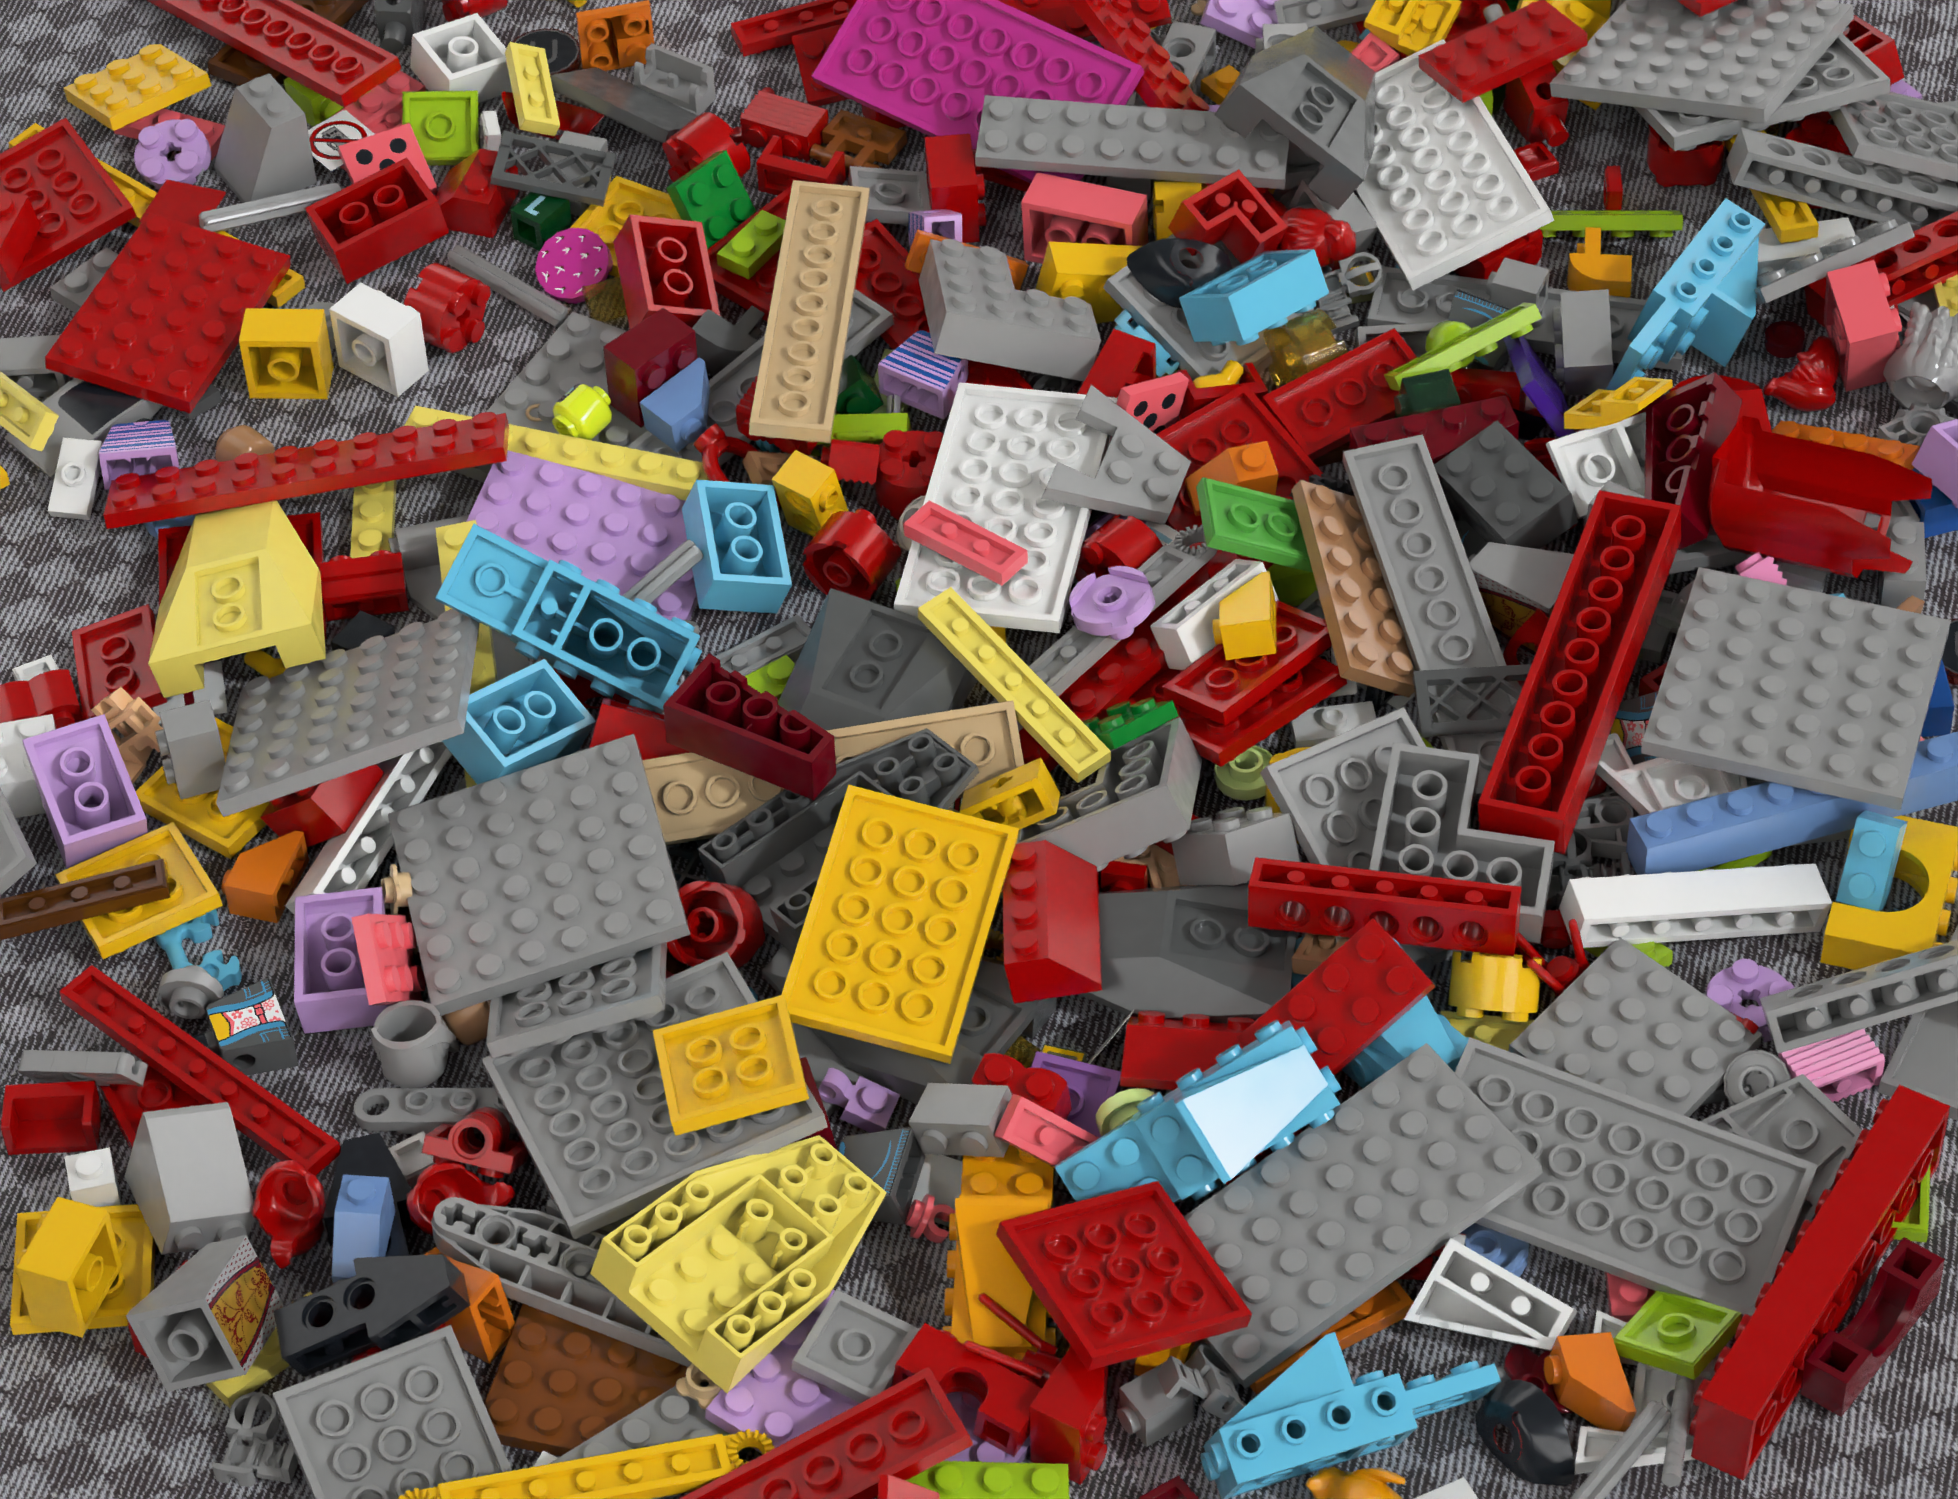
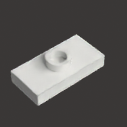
[48,437,103,520]
[1289,701,1377,748]

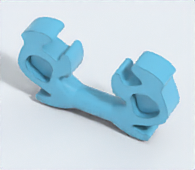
[155,909,242,991]

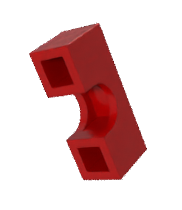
[892,1323,1042,1457]

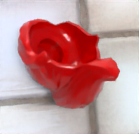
[1280,207,1356,271]
[1763,336,1840,412]
[252,1160,326,1269]
[407,1163,515,1236]

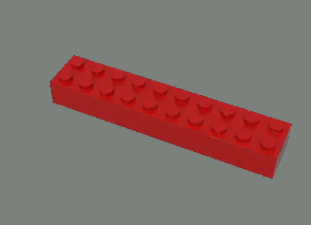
[1478,490,1681,854]
[1688,1084,1950,1481]

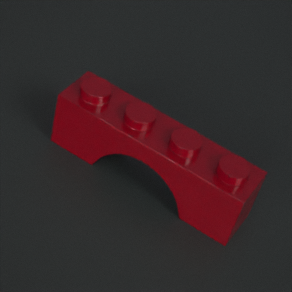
[1800,1237,1945,1417]

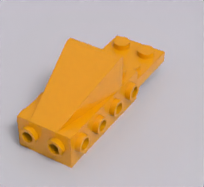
[943,1145,1056,1374]

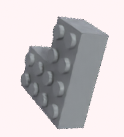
[919,239,1101,381]
[1016,717,1202,872]
[1369,742,1555,943]

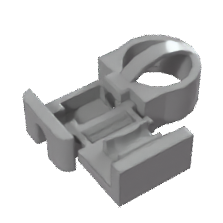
[1314,252,1383,337]
[1157,1344,1247,1422]
[212,1392,299,1487]

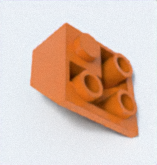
[576,0,654,71]

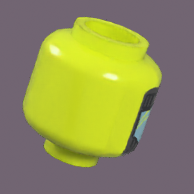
[552,384,612,440]

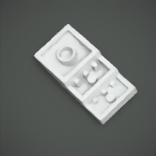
[1546,412,1646,519]

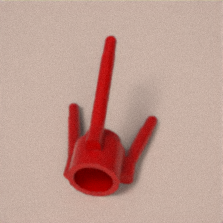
[1516,919,1590,997]
[963,1293,1062,1388]

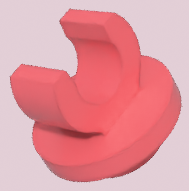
[905,1194,955,1243]

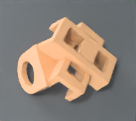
[91,687,163,784]

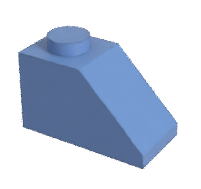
[640,357,710,452]
[332,1175,395,1282]

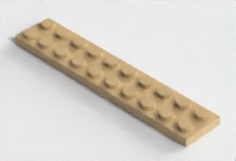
[749,180,870,443]
[643,700,1024,845]

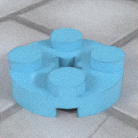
[1114,309,1180,377]

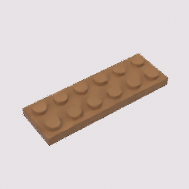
[1291,480,1415,698]

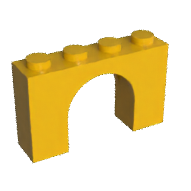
[1820,815,1958,970]

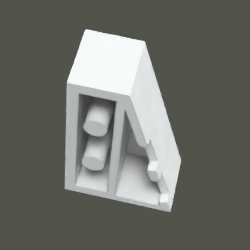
[1404,1238,1578,1351]

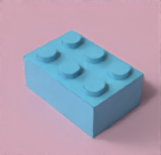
[1179,249,1329,346]
[682,480,792,614]
[442,659,596,785]

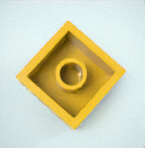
[239,308,334,399]
[15,1197,122,1337]

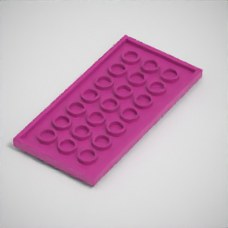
[811,0,1144,184]

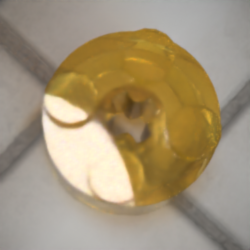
[1263,309,1347,386]

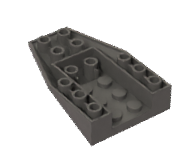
[1215,26,1375,210]
[778,588,978,731]
[697,728,979,954]
[1079,883,1297,1023]
[762,946,1057,1105]

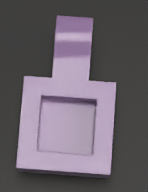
[818,1067,900,1133]

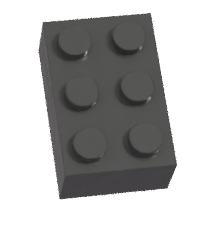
[1434,420,1579,549]

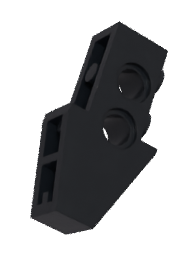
[323,1133,417,1257]
[273,1254,470,1377]

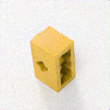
[960,757,1060,830]

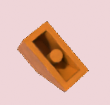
[1185,441,1278,517]
[221,831,309,923]
[1544,1332,1637,1432]

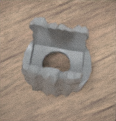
[1883,302,1958,410]

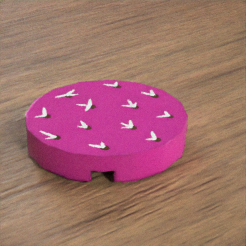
[535,228,613,304]

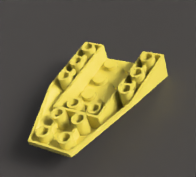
[148,500,326,698]
[590,1135,887,1393]

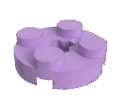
[134,119,211,190]
[1069,566,1156,640]
[1706,959,1794,1042]

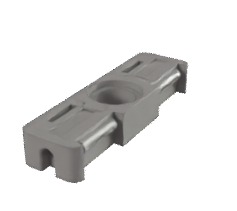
[17,1050,148,1087]

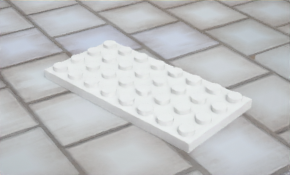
[1355,39,1554,290]
[894,382,1118,633]

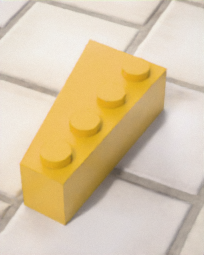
[1035,242,1143,324]

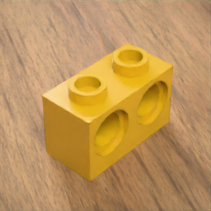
[772,450,849,537]

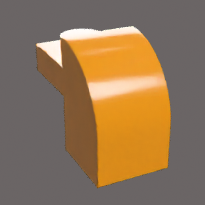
[1567,227,1632,298]

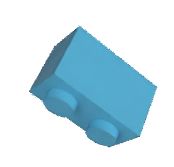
[1836,810,1908,911]

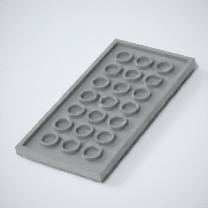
[1455,1037,1818,1318]
[1184,1043,1543,1389]

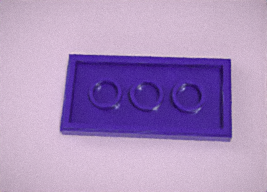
[1503,335,1577,438]

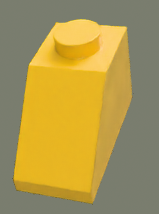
[1212,571,1276,660]

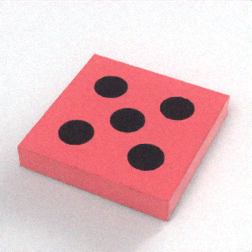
[338,123,437,194]
[1109,372,1189,443]

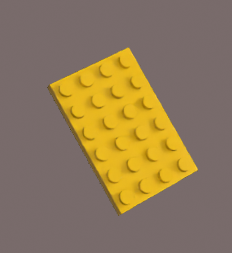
[781,785,1019,1064]

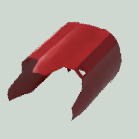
[1708,416,1932,579]

